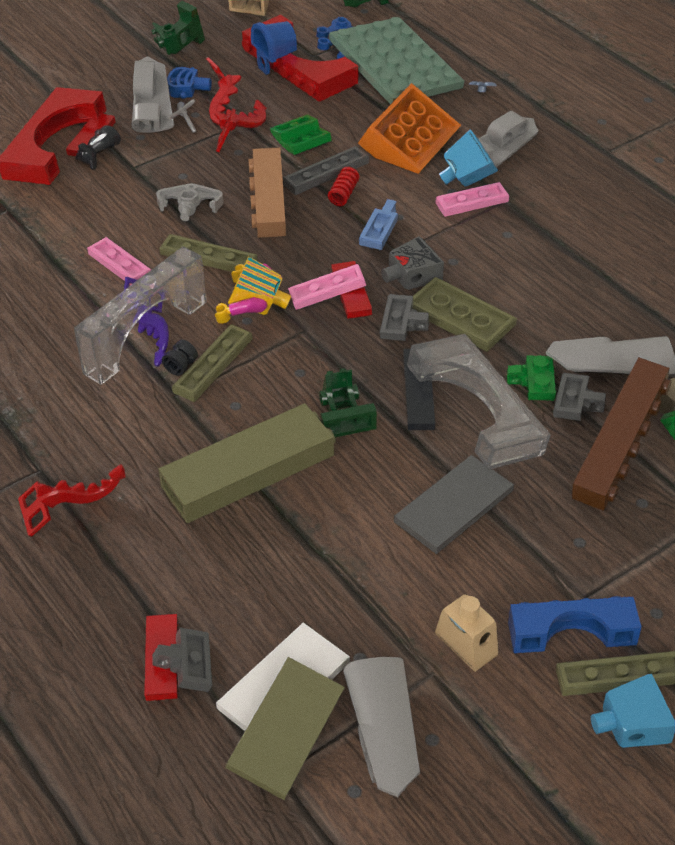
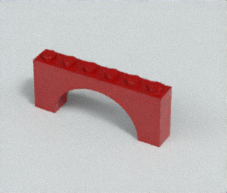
[242,15,358,102]
[0,87,107,185]

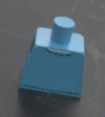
[439,129,498,186]

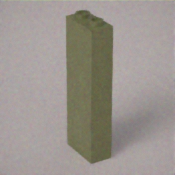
[158,403,336,524]

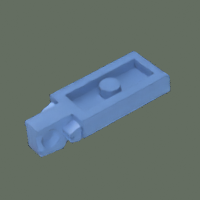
[359,199,398,250]

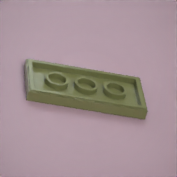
[412,277,517,352]
[225,657,345,800]

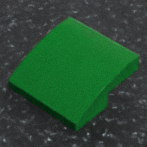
[270,114,332,155]

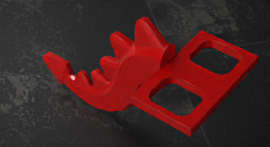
[206,57,241,129]
[214,100,267,152]
[18,464,126,537]

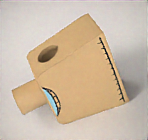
[435,595,498,672]

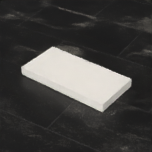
[216,623,350,731]

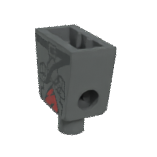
[381,236,444,290]

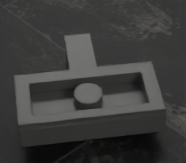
[380,294,429,341]
[553,373,606,421]
[152,627,212,692]

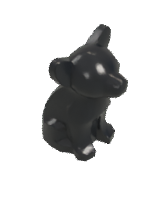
[75,126,121,170]

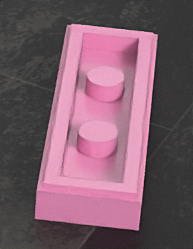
[436,182,509,217]
[87,237,152,288]
[288,264,366,310]

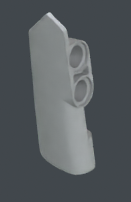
[131,56,174,133]
[479,111,538,168]
[546,336,675,377]
[343,657,420,797]

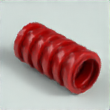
[328,167,360,206]

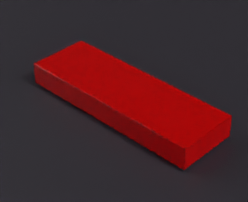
[66,114,116,156]
[331,261,372,319]
[144,614,178,701]

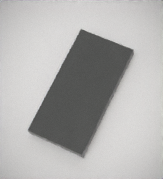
[394,455,514,554]

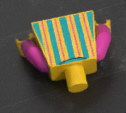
[215,256,291,324]

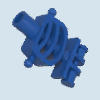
[167,67,212,99]

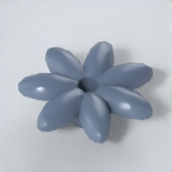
[469,81,497,92]

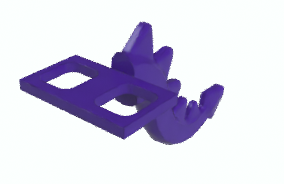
[123,277,169,367]

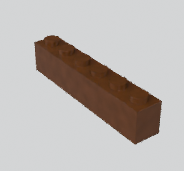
[572,357,672,511]

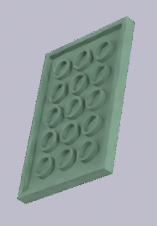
[329,17,464,104]

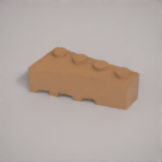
[249,147,286,238]

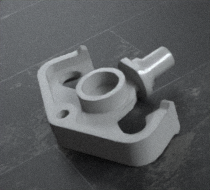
[156,183,223,221]

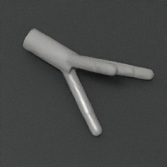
[167,99,196,133]

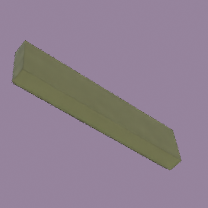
[159,234,258,272]
[172,324,252,402]
[556,651,675,696]

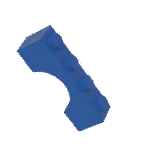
[508,596,641,653]

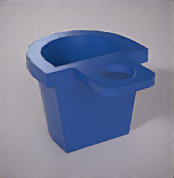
[251,21,297,75]

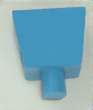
[591,673,675,748]

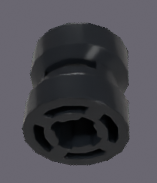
[162,340,198,376]

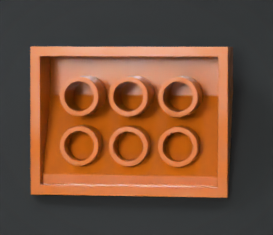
[358,83,461,174]

